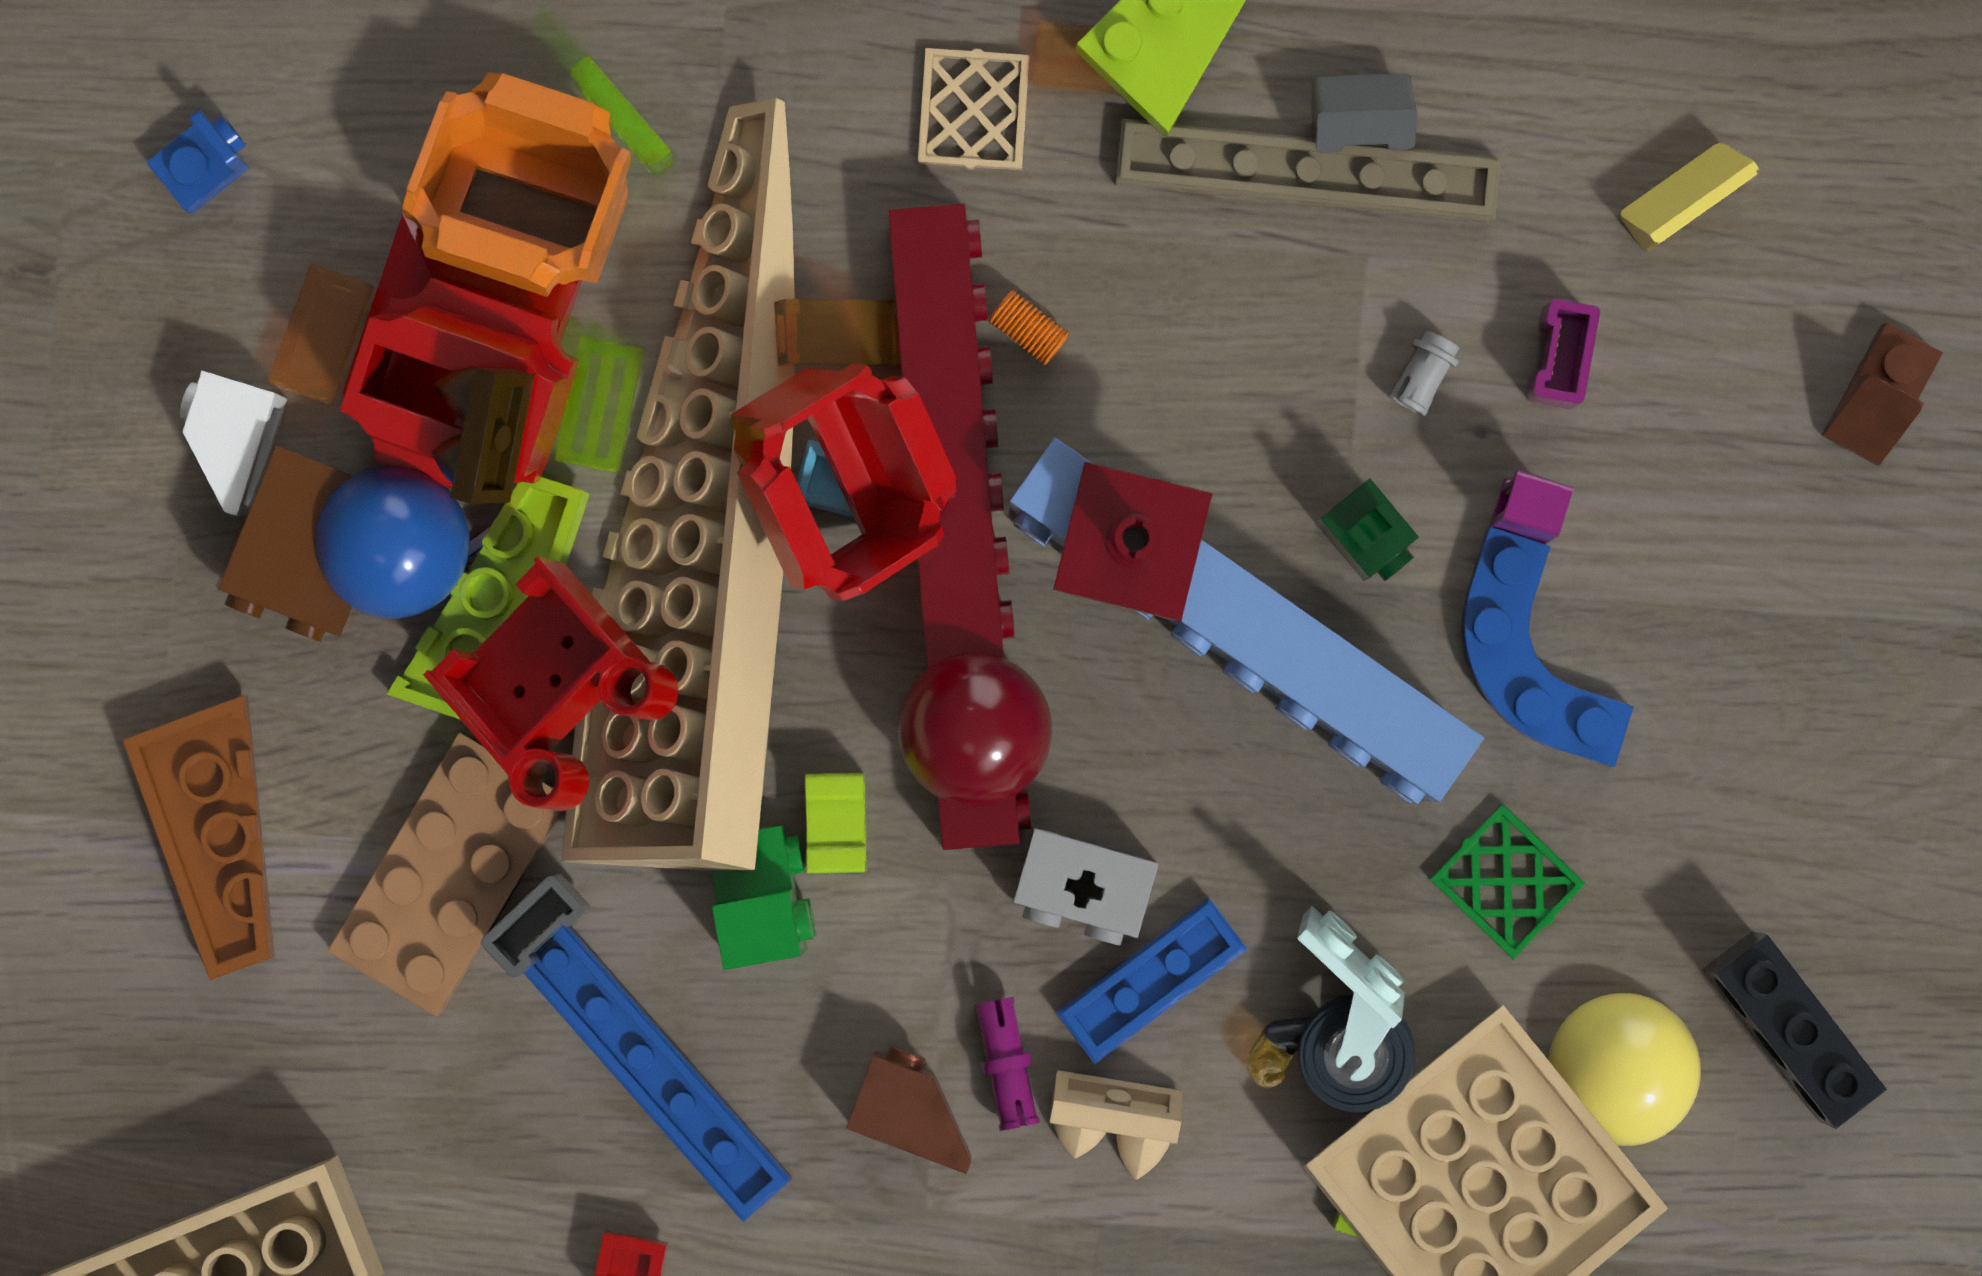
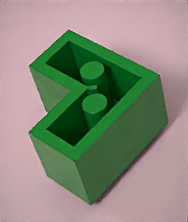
[711,824,816,971]

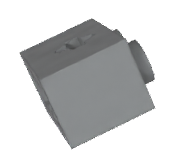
[1013,827,1159,946]

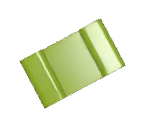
[805,773,867,873]

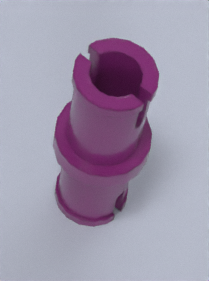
[974,997,1040,1131]

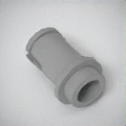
[1389,330,1459,416]

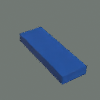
[1056,897,1247,1064]

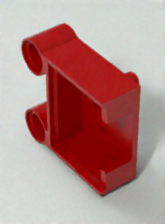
[423,556,678,811]

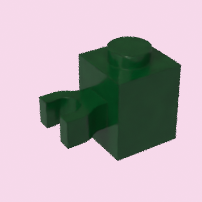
[1315,478,1419,581]

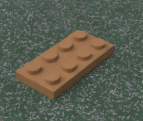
[327,732,563,1017]

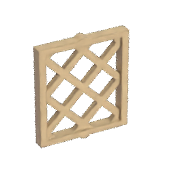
[918,48,1030,170]

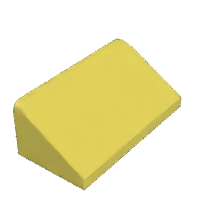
[1620,143,1759,251]

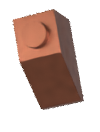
[846,1045,972,1174]

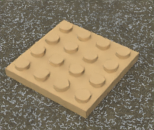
[1302,1005,1668,1276]

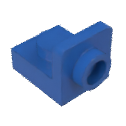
[146,109,250,215]

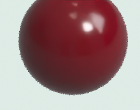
[898,652,1052,807]

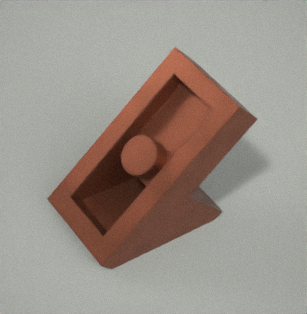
[1822,322,1943,466]

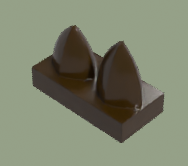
[432,368,535,504]

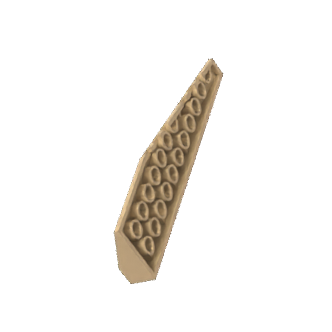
[561,98,795,871]

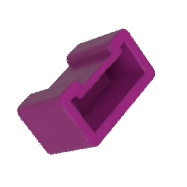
[1526,299,1600,409]
[1489,470,1573,544]

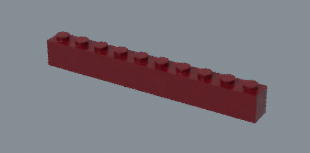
[888,203,1031,850]

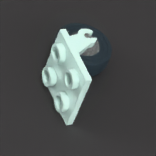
[1297,906,1415,1112]

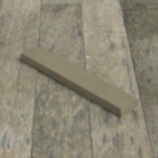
[1116,119,1501,223]

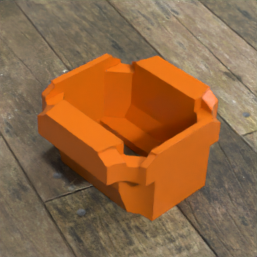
[402,72,631,297]

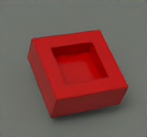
[595,1230,668,1276]

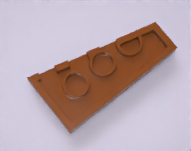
[122,695,275,980]

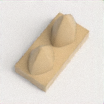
[1050,1070,1183,1180]

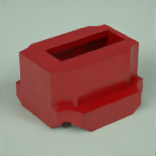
[340,276,579,488]
[730,363,957,601]

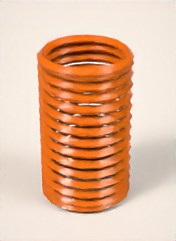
[988,290,1069,365]

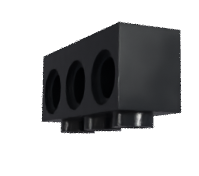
[1702,931,1887,1129]

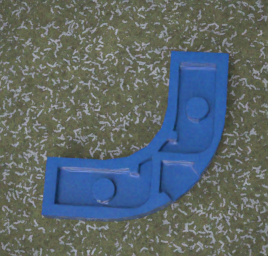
[1462,527,1634,767]

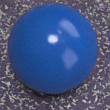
[315,465,470,619]

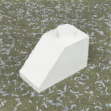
[180,371,288,518]

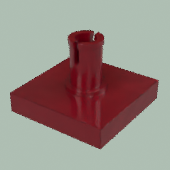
[1053,462,1213,622]

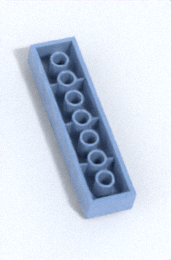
[1009,437,1484,805]

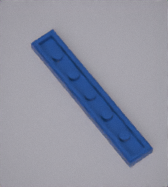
[524,926,792,1222]

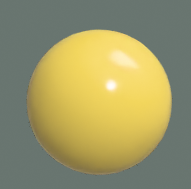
[1548,993,1701,1146]

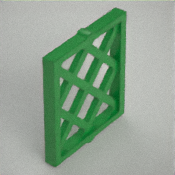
[1429,804,1586,960]

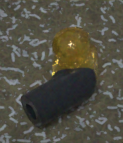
[1246,1016,1311,1088]

